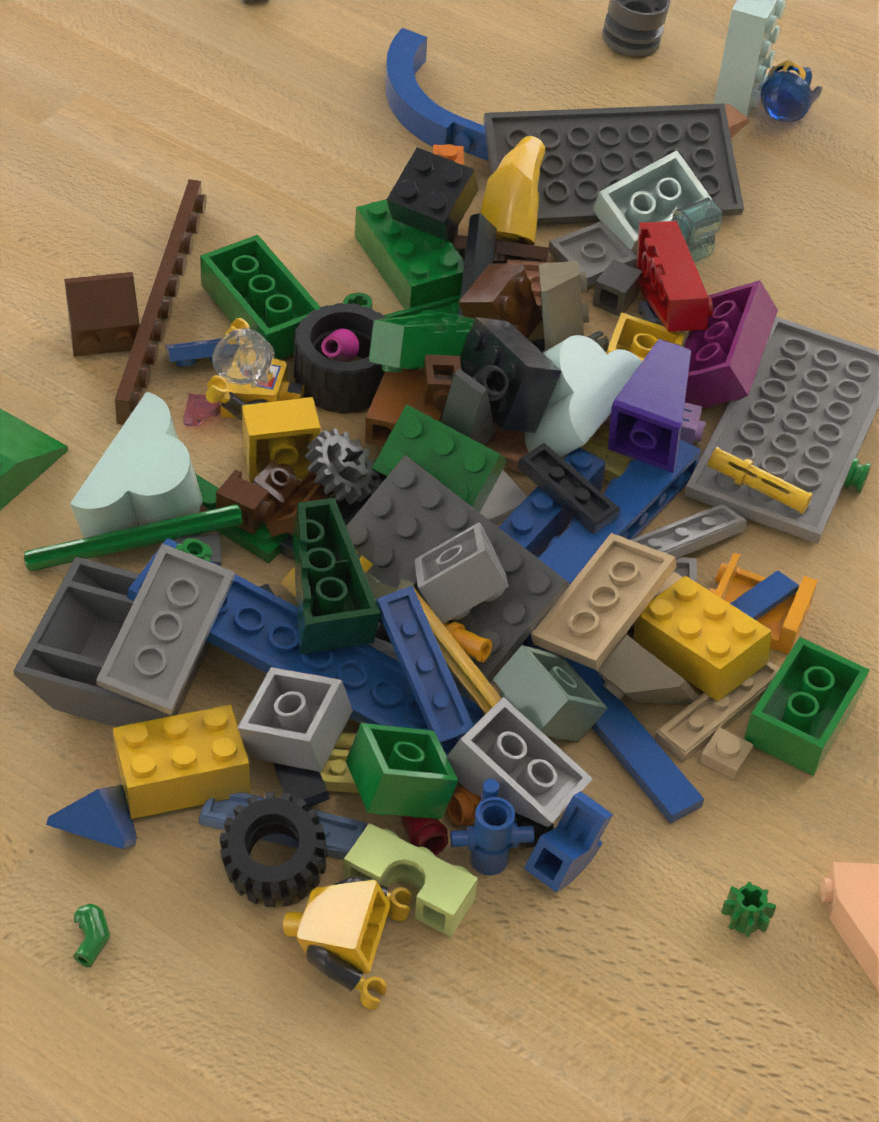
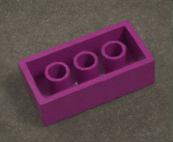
[684,280,778,408]

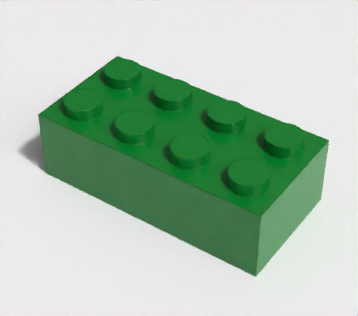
[355,199,464,309]
[200,235,320,360]

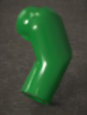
[73,904,110,967]

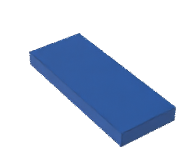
[730,570,799,620]

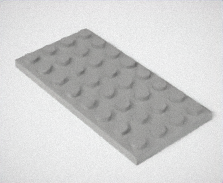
[684,316,879,544]

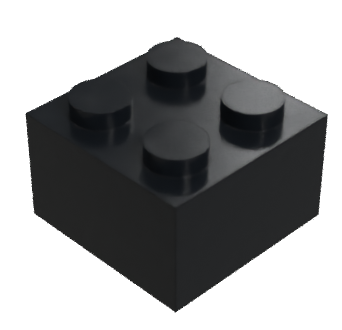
[386,147,479,242]

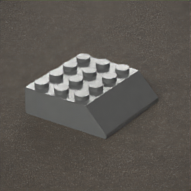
[14,557,211,727]

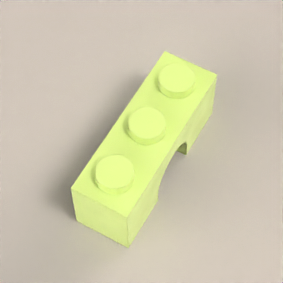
[343,823,478,937]

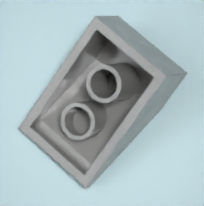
[447,697,593,827]

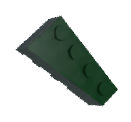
[293,498,381,655]

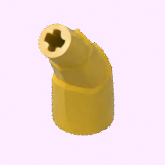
[480,136,545,245]

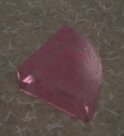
[183,393,221,426]

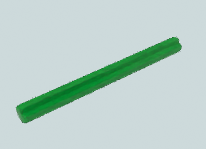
[24,505,243,571]

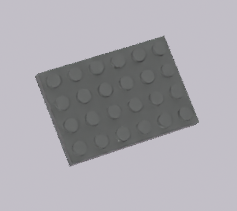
[346,455,570,702]

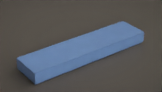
[199,793,367,860]

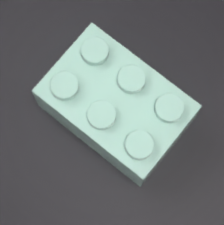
[593,151,712,255]

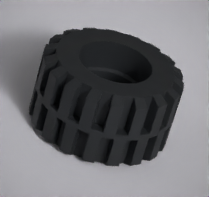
[220,791,328,907]

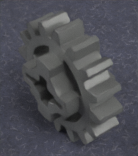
[305,428,379,504]

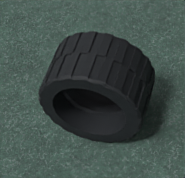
[294,303,385,413]

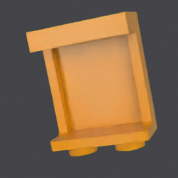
[709,552,818,655]

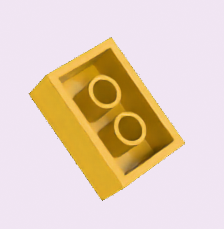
[634,575,771,702]
[113,704,251,819]

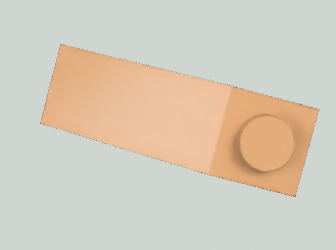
[820,862,879,993]

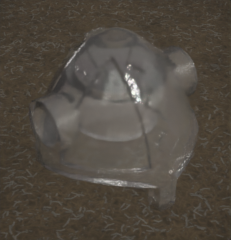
[212,328,275,388]

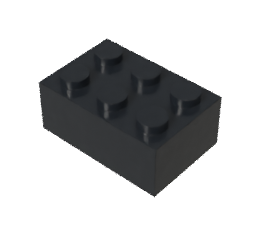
[460,317,562,433]

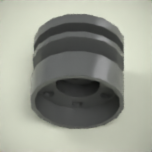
[602,0,671,56]

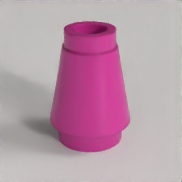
[321,329,359,362]

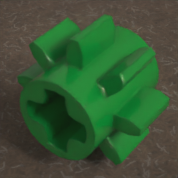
[721,882,776,937]

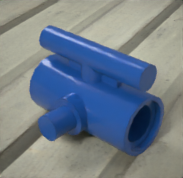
[450,779,534,876]

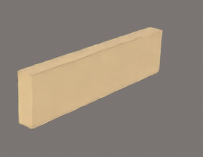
[654,661,780,763]

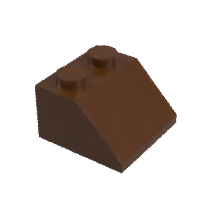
[64,272,140,357]

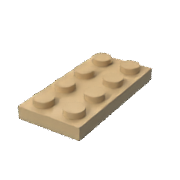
[531,533,677,671]

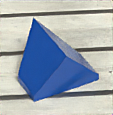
[46,785,137,849]

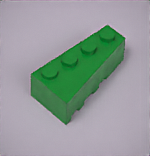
[369,312,475,373]

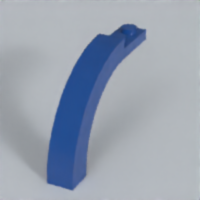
[385,28,489,161]

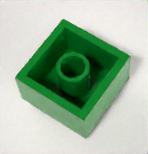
[345,723,458,819]

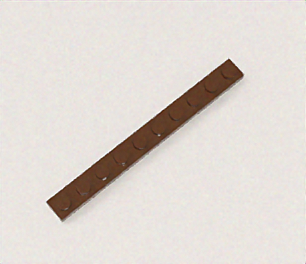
[115,179,207,425]

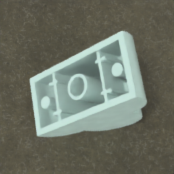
[525,335,642,457]
[70,392,203,538]

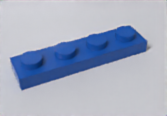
[376,585,473,744]

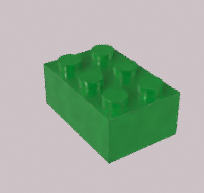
[372,404,508,513]
[744,637,870,776]

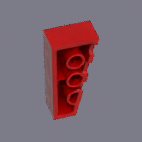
[637,221,713,332]

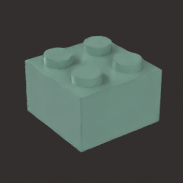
[493,645,608,742]

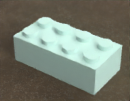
[714,0,786,116]

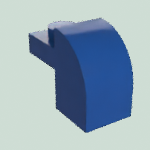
[524,791,613,892]

